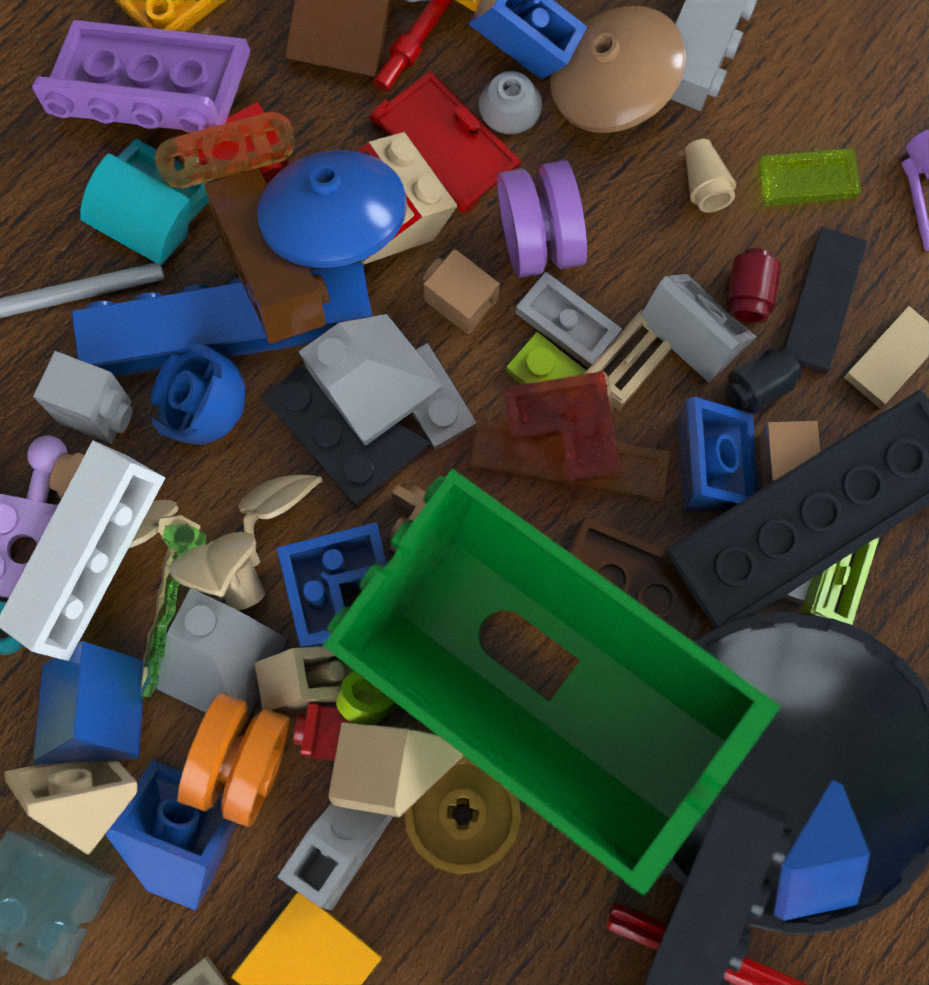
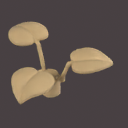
[129,475,323,611]

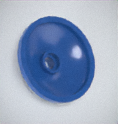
[257,150,407,268]

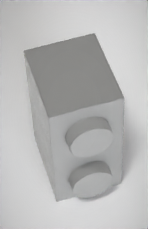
[33,351,132,445]

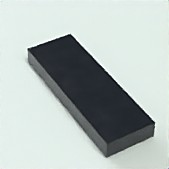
[784,227,868,375]

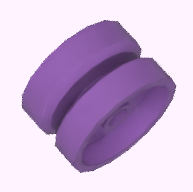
[497,160,587,278]

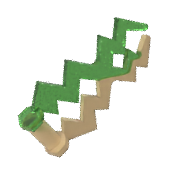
[141,515,207,698]

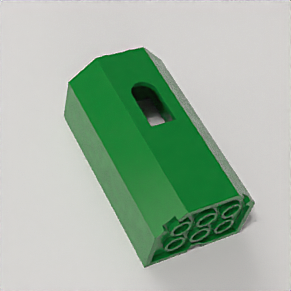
[323,469,781,895]

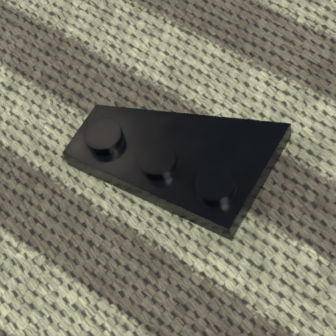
[262,366,431,509]

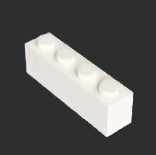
[0,441,165,661]

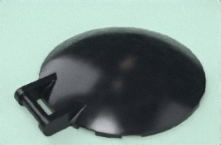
[618,612,929,934]

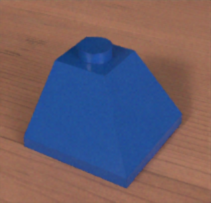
[106,760,237,910]

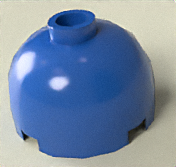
[151,342,245,445]

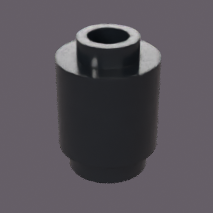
[727,347,802,414]

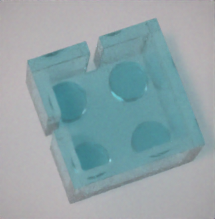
[0,831,116,981]

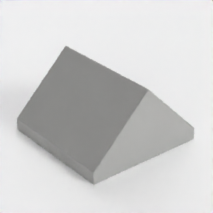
[640,274,756,383]

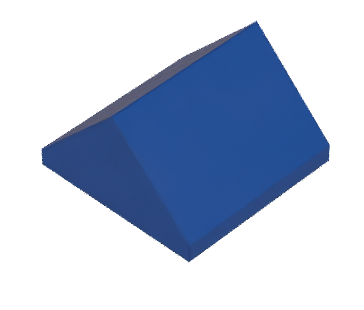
[677,397,759,512]
[33,641,145,764]
[774,780,870,920]

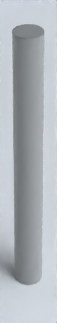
[0,262,165,318]

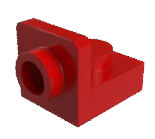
[294,703,354,761]

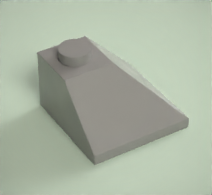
[299,314,444,446]
[152,588,289,722]

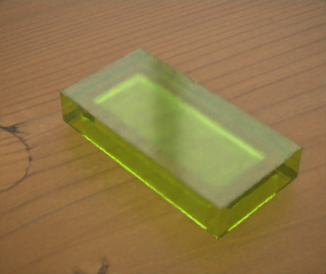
[759,149,861,206]

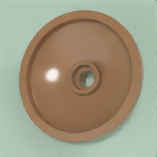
[550,6,686,133]

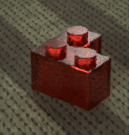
[504,371,624,483]

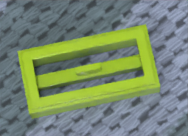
[800,538,879,625]

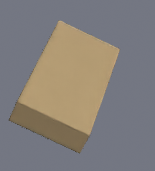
[844,306,929,409]

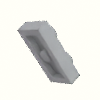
[515,272,622,369]
[412,343,477,452]

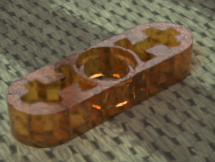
[155,112,295,188]

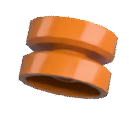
[178,693,291,828]

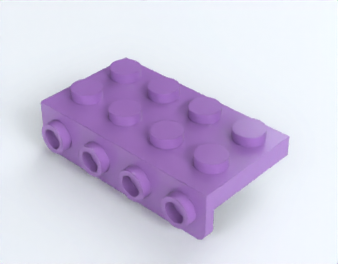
[32,20,251,135]

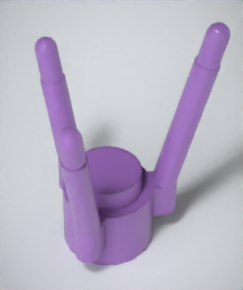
[901,130,929,251]

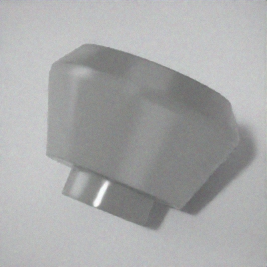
[479,71,542,134]

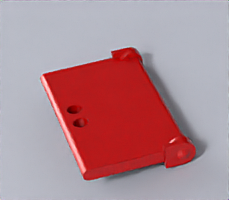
[369,71,522,215]

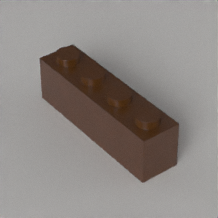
[203,167,330,344]

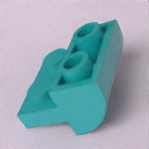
[80,139,213,266]

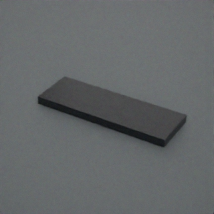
[664,389,929,629]

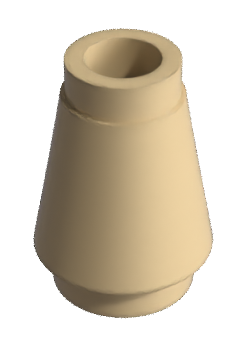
[684,139,736,212]

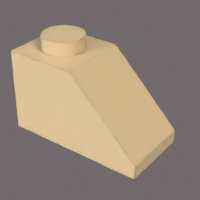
[254,646,355,712]

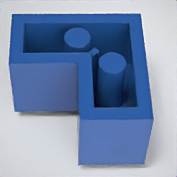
[469,0,587,79]
[277,522,387,648]

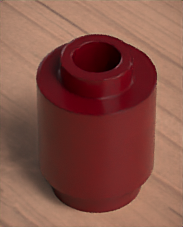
[726,248,781,323]

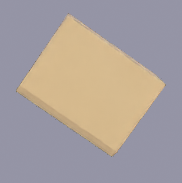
[328,722,464,817]
[5,760,137,855]

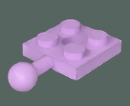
[0,435,68,599]

